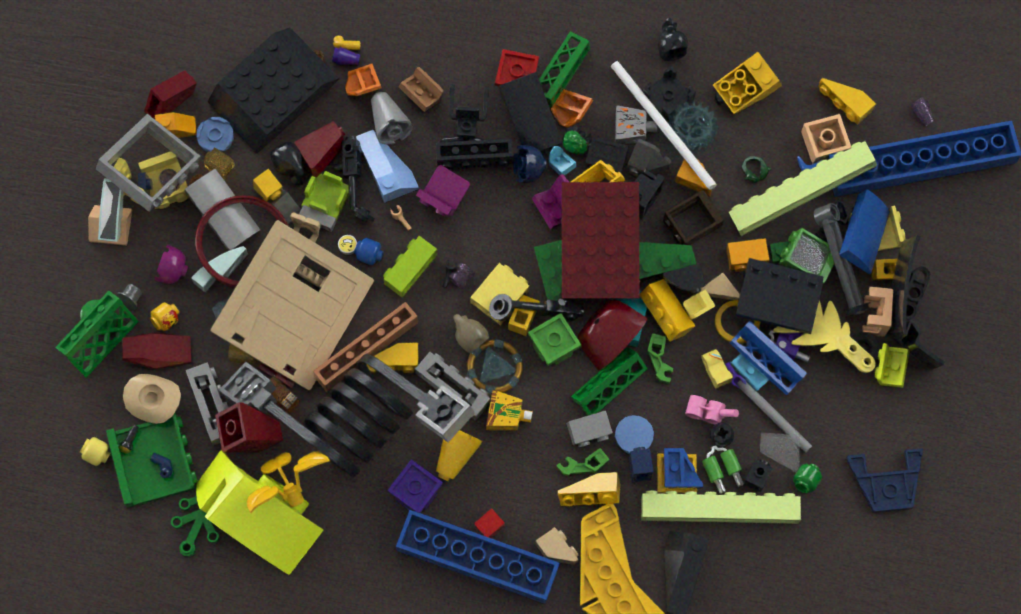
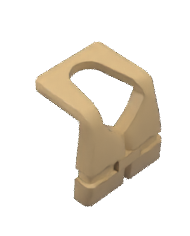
[290,212,320,243]

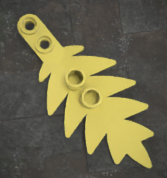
[773,300,875,373]

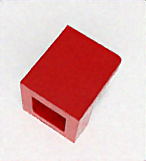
[475,508,505,538]

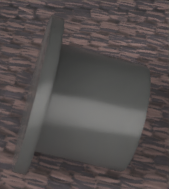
[116,284,142,310]

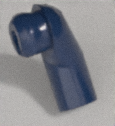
[150,453,173,478]

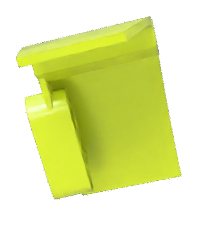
[196,450,324,575]

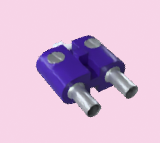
[769,330,810,362]

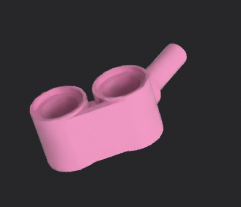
[685,395,739,425]

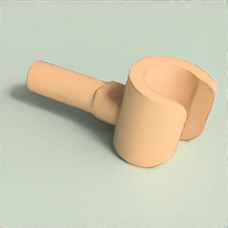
[391,205,412,231]

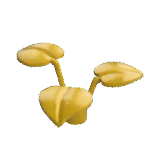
[247,451,330,513]

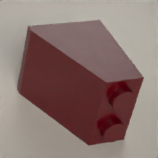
[215,402,283,453]

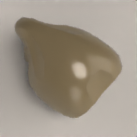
[453,314,489,353]

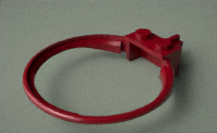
[195,195,289,288]

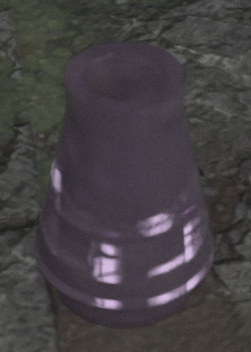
[911,97,935,126]

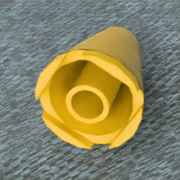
[436,430,482,481]

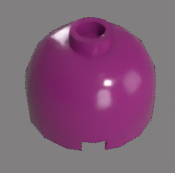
[154,245,188,284]

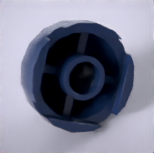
[513,145,547,183]

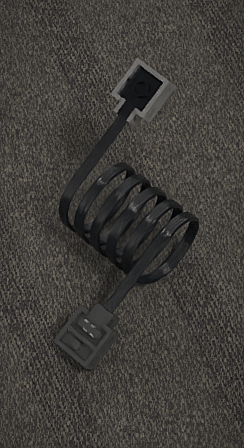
[219,354,475,478]

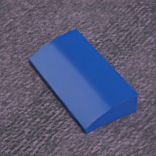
[839,189,890,274]

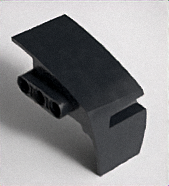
[889,235,945,369]

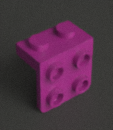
[416,165,470,217]

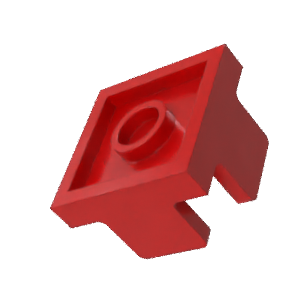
[495,49,539,87]

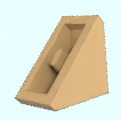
[701,273,739,300]

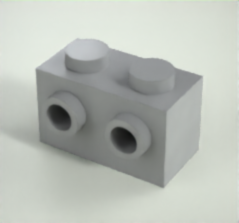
[566,411,613,447]

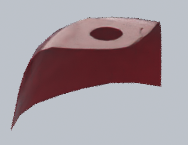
[578,300,647,370]

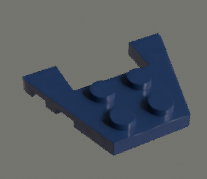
[846,448,923,513]

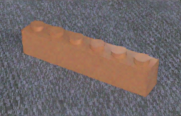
[313,302,418,392]

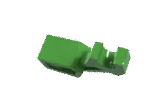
[647,333,673,384]
[556,448,610,476]

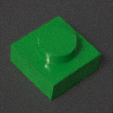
[769,241,792,264]

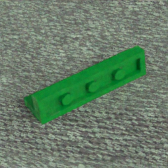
[539,31,590,107]
[571,347,648,416]

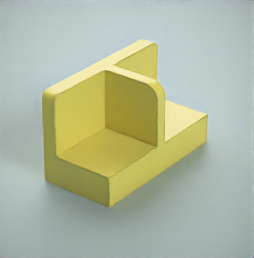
[683,289,715,319]

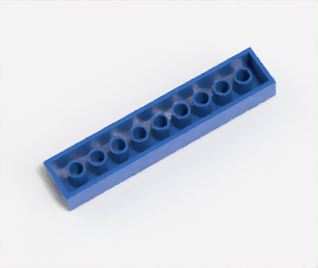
[827,121,1021,197]

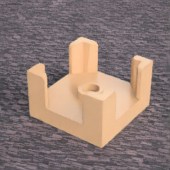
[862,287,893,337]

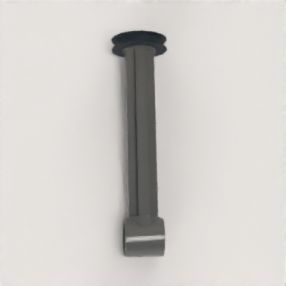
[814,203,872,316]

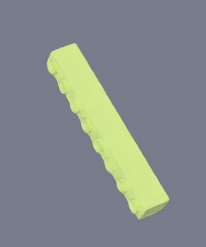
[729,141,877,236]
[641,491,801,524]

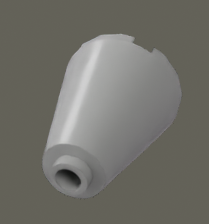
[371,92,412,145]

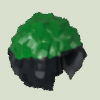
[563,125,592,154]

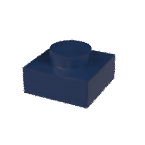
[138,172,153,196]

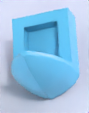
[549,146,576,175]

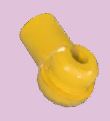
[333,36,360,50]

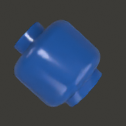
[354,238,384,266]

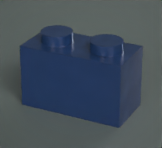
[628,447,653,483]

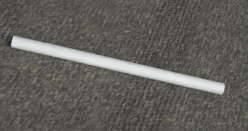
[611,61,717,190]

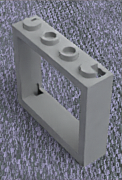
[96,114,200,212]

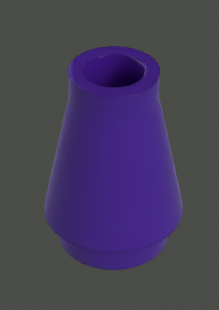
[332,47,360,65]

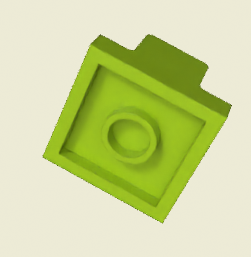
[302,171,349,221]

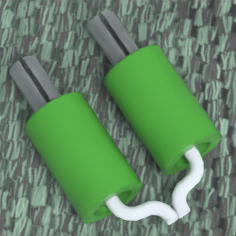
[702,446,744,494]

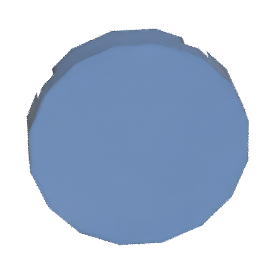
[196,117,234,154]
[615,415,654,454]

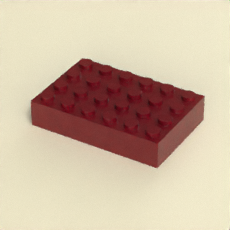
[561,182,640,299]

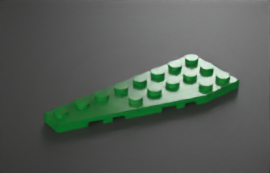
[534,240,696,301]

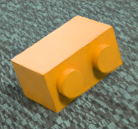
[726,238,769,272]

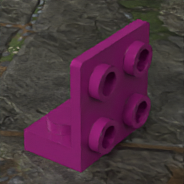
[532,174,569,230]

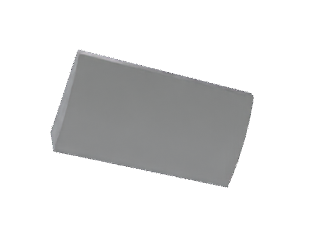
[184,169,260,251]

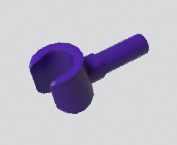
[725,362,746,389]

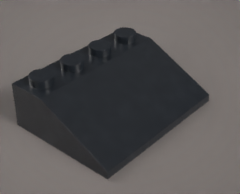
[735,258,824,334]

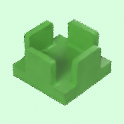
[528,313,581,366]

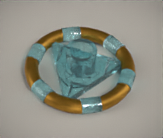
[467,339,523,394]

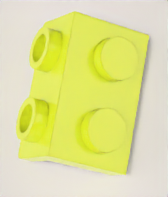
[875,343,910,388]

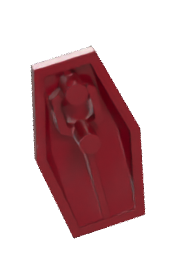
[122,332,191,369]

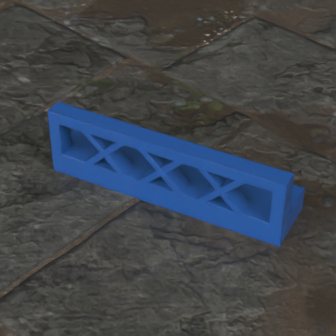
[729,321,807,395]

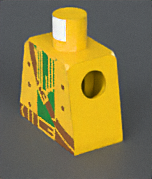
[486,390,533,430]

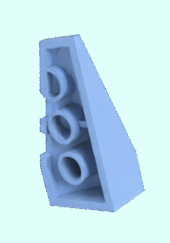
[356,130,419,203]

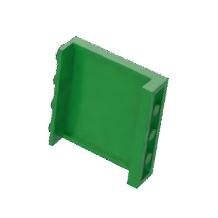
[106,413,198,508]

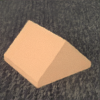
[88,205,132,246]

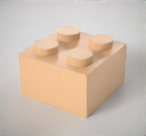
[801,114,851,164]

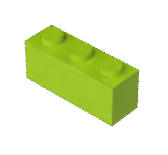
[383,236,438,298]

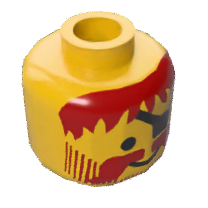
[150,302,179,331]

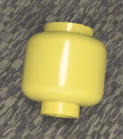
[80,437,110,466]

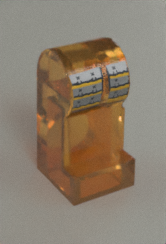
[270,376,301,413]

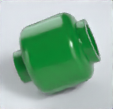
[793,464,822,493]

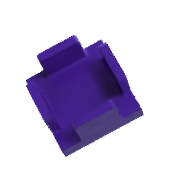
[387,459,443,513]

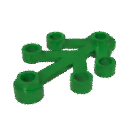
[171,496,220,557]

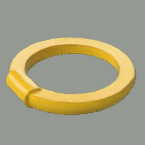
[715,300,760,344]

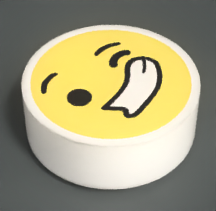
[338,235,357,255]

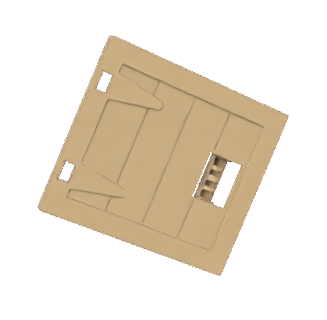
[210,220,374,390]

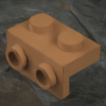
[399,67,444,112]

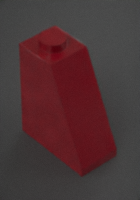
[144,70,197,119]
[294,121,346,178]

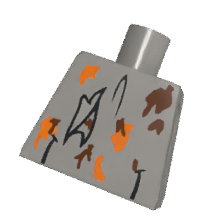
[615,106,657,145]

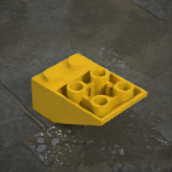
[713,52,782,114]

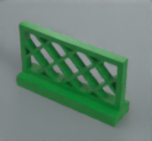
[55,291,139,378]

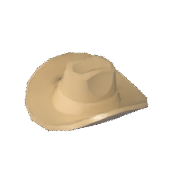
[123,374,181,424]

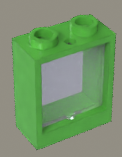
[779,228,834,284]

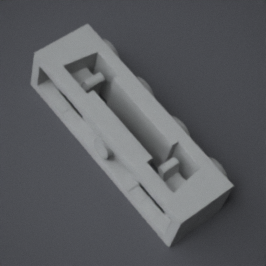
[415,352,490,421]
[186,362,229,446]

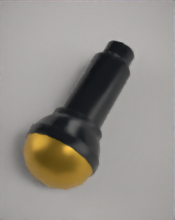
[119,425,139,454]

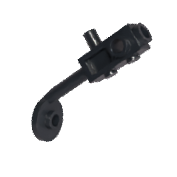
[334,136,375,223]
[489,294,584,322]

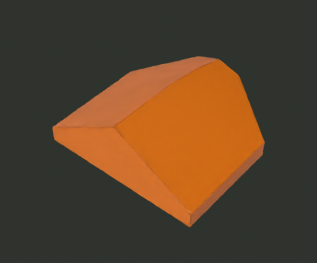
[345,64,382,96]
[551,89,593,128]

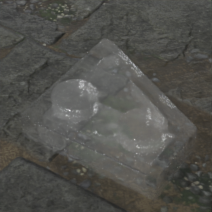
[760,433,800,472]

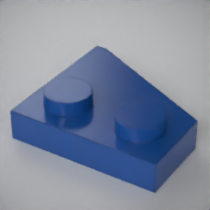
[664,448,703,488]

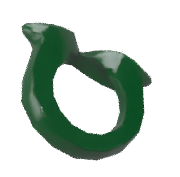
[741,156,771,182]

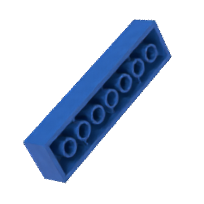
[396,510,560,604]

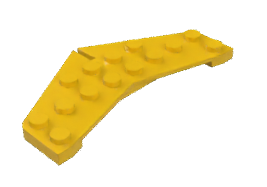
[580,503,665,614]

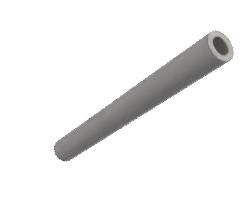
[738,380,812,453]

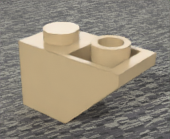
[535,527,579,565]

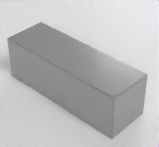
[299,205,336,232]

